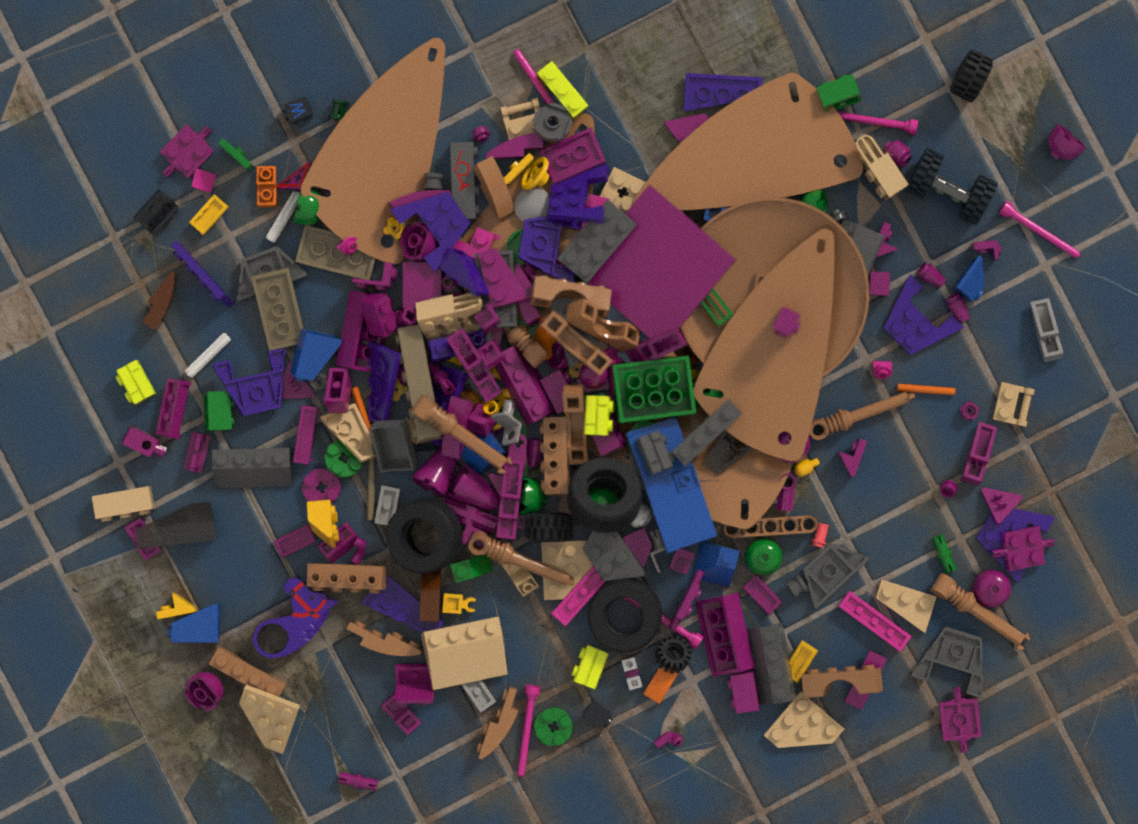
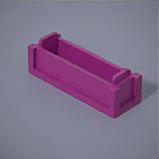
[156,378,191,439]
[293,405,321,465]

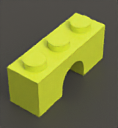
[537,61,588,120]

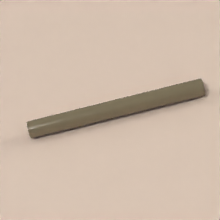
[367,457,376,520]

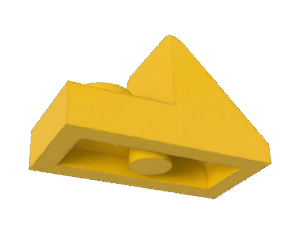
[156,592,197,619]

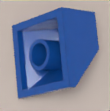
[952,256,984,302]
[461,432,507,475]
[692,541,740,587]

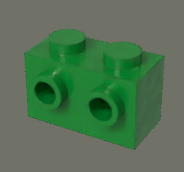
[816,74,862,112]
[203,391,234,432]

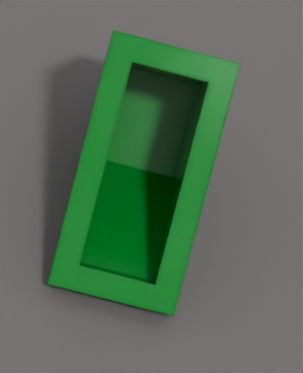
[450,554,493,583]

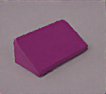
[317,522,360,564]

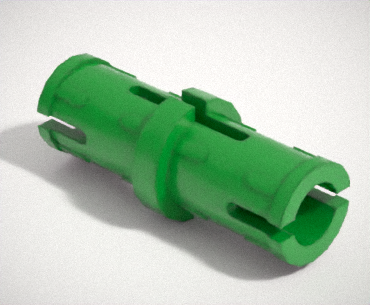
[932,534,957,574]

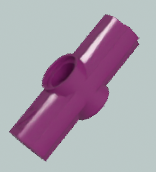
[443,497,498,533]

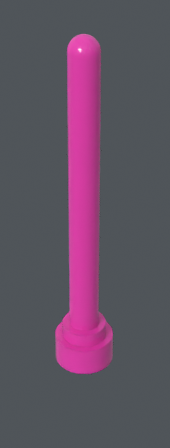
[514,49,557,125]
[837,111,918,135]
[998,201,1080,258]
[622,597,704,650]
[517,685,540,777]

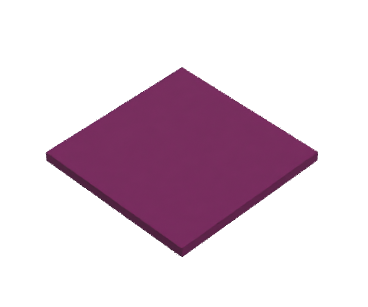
[588,185,736,338]

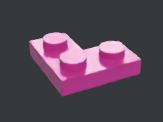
[453,227,496,262]

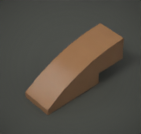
[472,156,515,220]

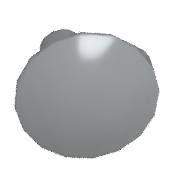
[514,187,549,222]

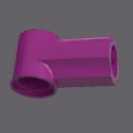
[393,307,417,332]
[776,473,797,511]

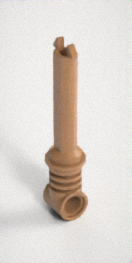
[464,288,549,368]
[809,392,915,440]
[411,394,512,473]
[469,531,575,586]
[930,573,1030,650]

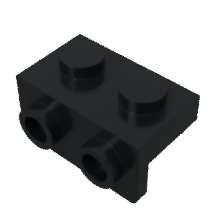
[133,189,179,235]

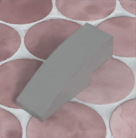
[1030,298,1063,362]

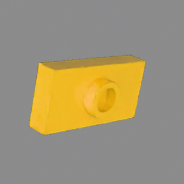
[504,153,534,186]
[189,194,229,236]
[790,640,818,683]

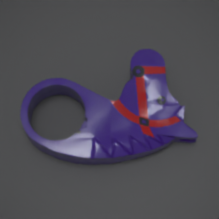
[253,577,339,658]

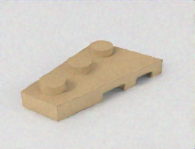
[320,403,376,463]
[875,579,936,633]

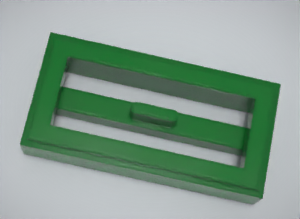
[701,288,734,327]

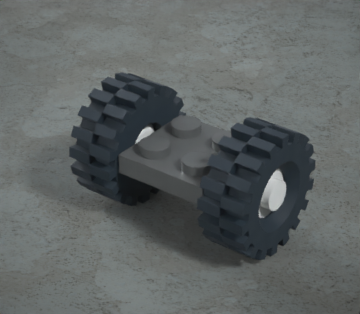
[905,148,998,226]

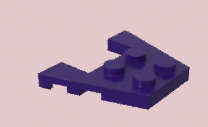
[547,164,609,224]
[390,192,470,271]
[518,216,582,283]
[883,275,964,355]
[212,348,286,416]
[976,509,1055,583]

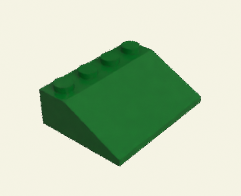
[612,356,696,424]

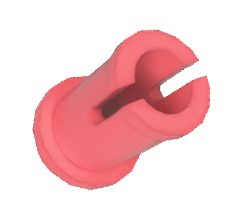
[811,523,829,548]

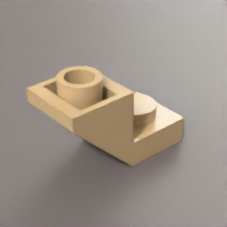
[502,550,539,597]

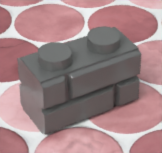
[635,430,675,476]

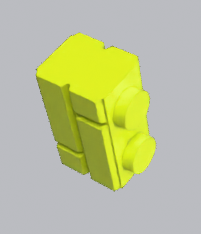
[115,360,156,405]
[584,396,614,436]
[571,644,609,689]

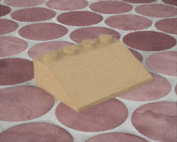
[421,616,508,690]

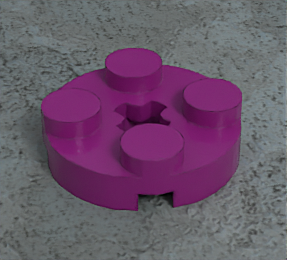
[302,468,341,504]

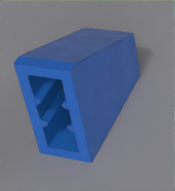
[290,329,342,382]
[168,603,220,643]

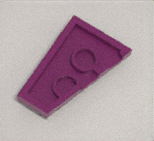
[478,248,530,309]

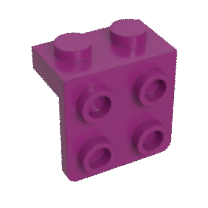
[351,262,398,291]
[395,664,434,705]

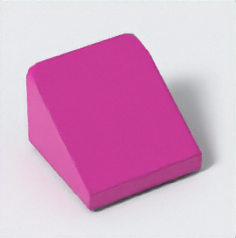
[191,169,216,193]

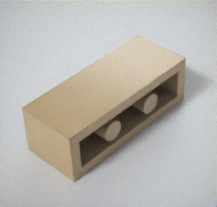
[92,486,155,522]

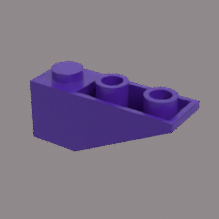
[439,248,489,296]
[425,330,487,364]

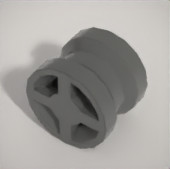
[424,173,443,190]
[786,575,809,598]

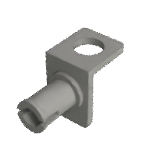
[491,400,522,446]
[648,529,665,574]

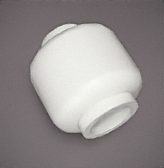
[631,501,652,528]

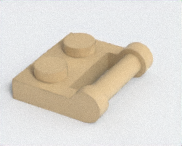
[500,98,540,140]
[992,382,1035,427]

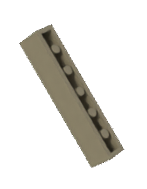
[395,324,442,443]

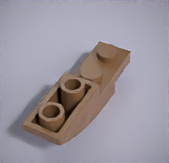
[347,620,422,656]
[476,686,519,759]

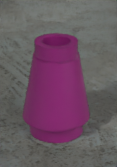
[917,262,946,288]
[946,293,970,323]
[527,438,544,467]

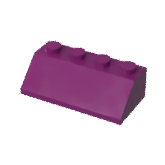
[336,290,393,373]
[494,345,556,426]
[695,592,755,676]

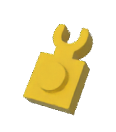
[441,593,476,614]

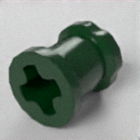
[329,99,349,121]

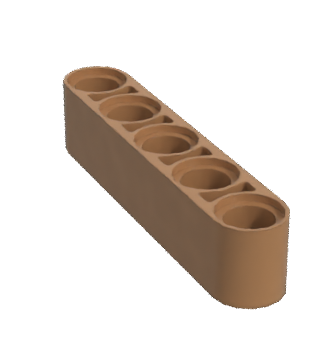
[723,515,818,538]

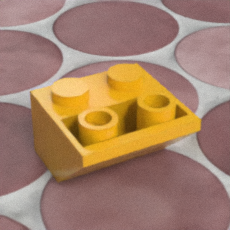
[307,500,339,548]

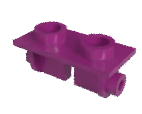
[183,431,211,473]

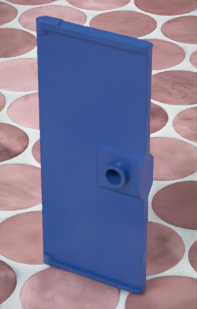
[625,417,717,554]

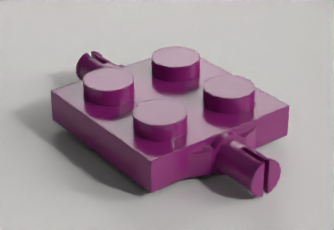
[160,124,214,178]
[991,526,1055,571]
[668,569,705,631]
[938,687,982,753]

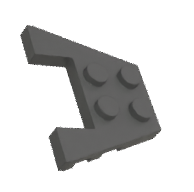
[910,626,983,698]

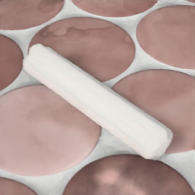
[266,190,300,243]
[185,333,231,378]

